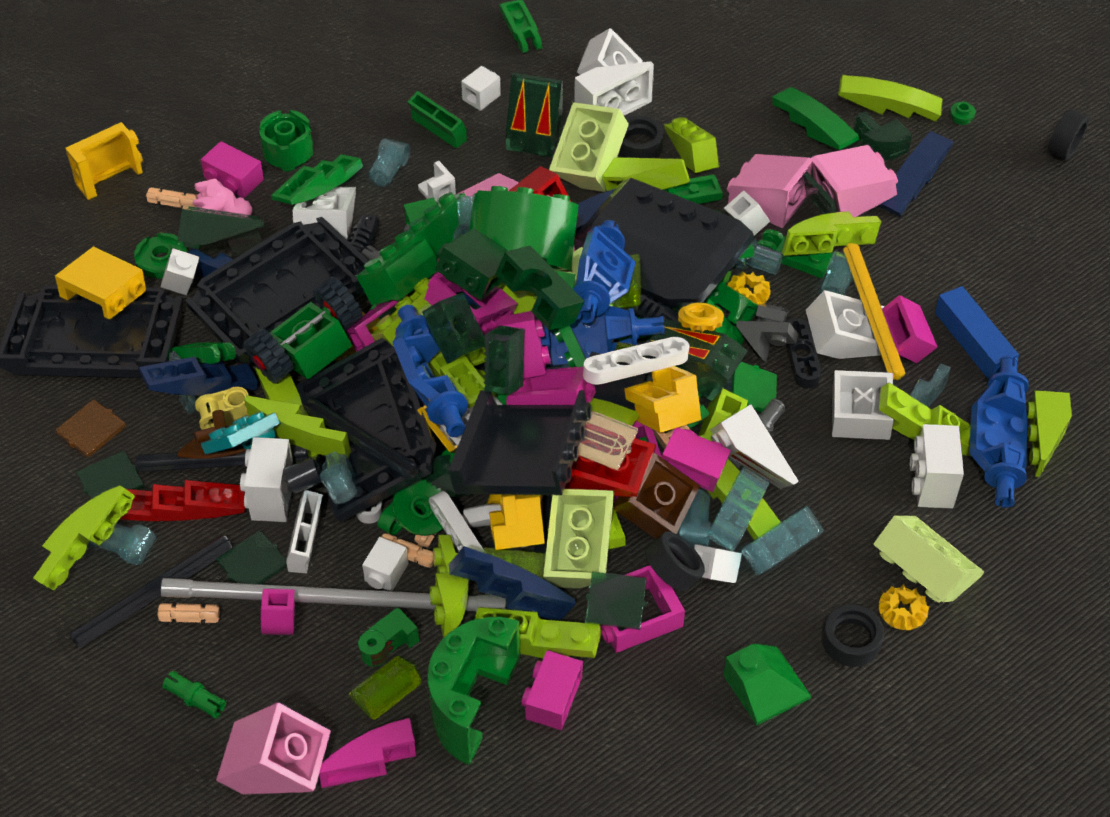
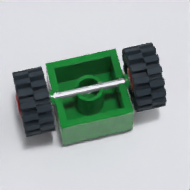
[243,277,363,384]

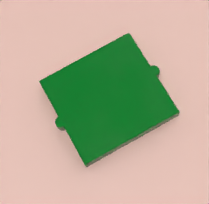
[731,360,777,412]

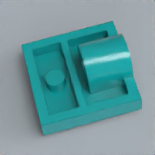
[201,411,280,454]

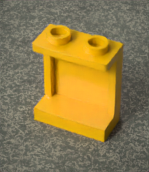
[65,122,143,200]
[55,247,146,320]

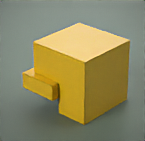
[624,366,701,433]
[489,494,545,550]

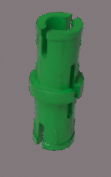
[163,671,226,719]

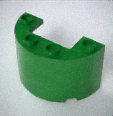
[469,186,579,271]
[428,617,520,765]

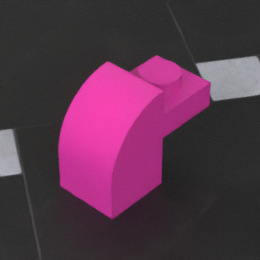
[261,589,296,635]

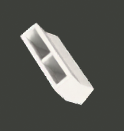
[286,490,322,573]

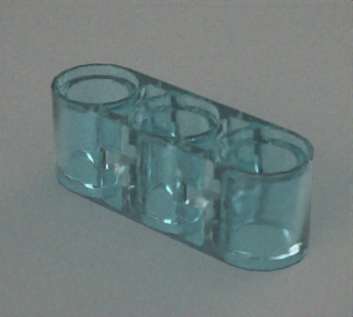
[706,466,770,552]
[740,505,825,576]

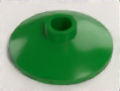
[392,479,444,536]

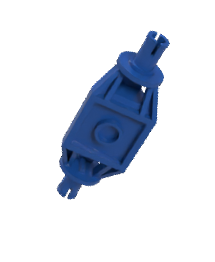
[573,220,636,323]
[392,305,468,437]
[490,306,665,367]
[970,355,1029,508]

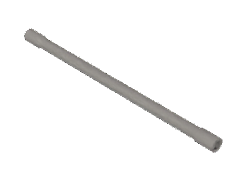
[161,578,506,613]

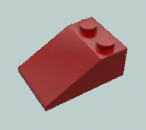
[565,424,656,497]

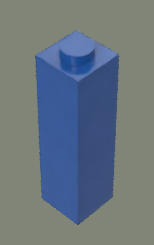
[935,286,1019,380]

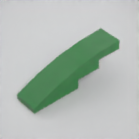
[772,87,859,150]
[271,154,363,205]

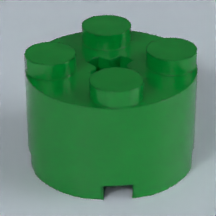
[259,110,314,172]

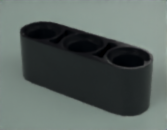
[284,454,328,494]

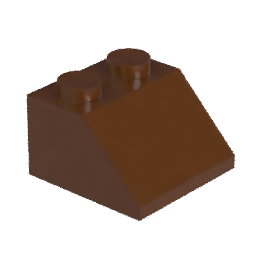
[612,453,700,539]

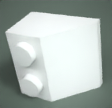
[577,28,642,75]

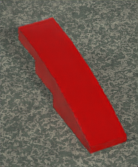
[119,480,245,521]

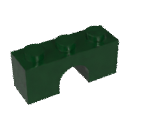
[495,246,585,330]

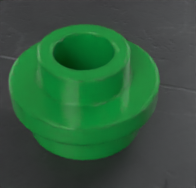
[950,102,976,125]

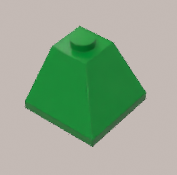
[723,644,811,726]

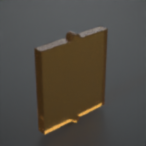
[56,399,126,457]

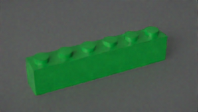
[356,192,472,305]

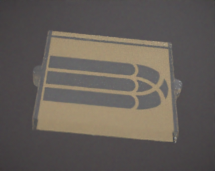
[578,411,638,470]

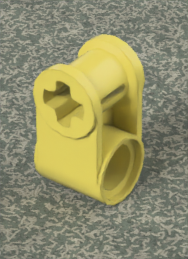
[195,387,249,430]

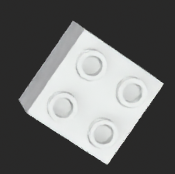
[832,370,893,440]
[910,424,964,508]
[240,437,293,522]

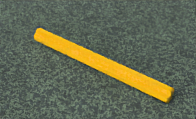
[843,243,905,381]

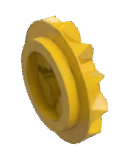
[728,271,771,305]
[678,303,724,332]
[879,584,929,630]

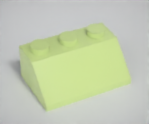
[549,102,628,192]
[543,489,614,588]
[873,516,984,603]

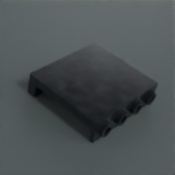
[448,390,592,495]

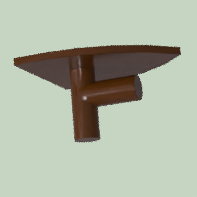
[177,410,246,459]

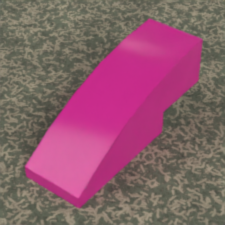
[319,718,416,788]

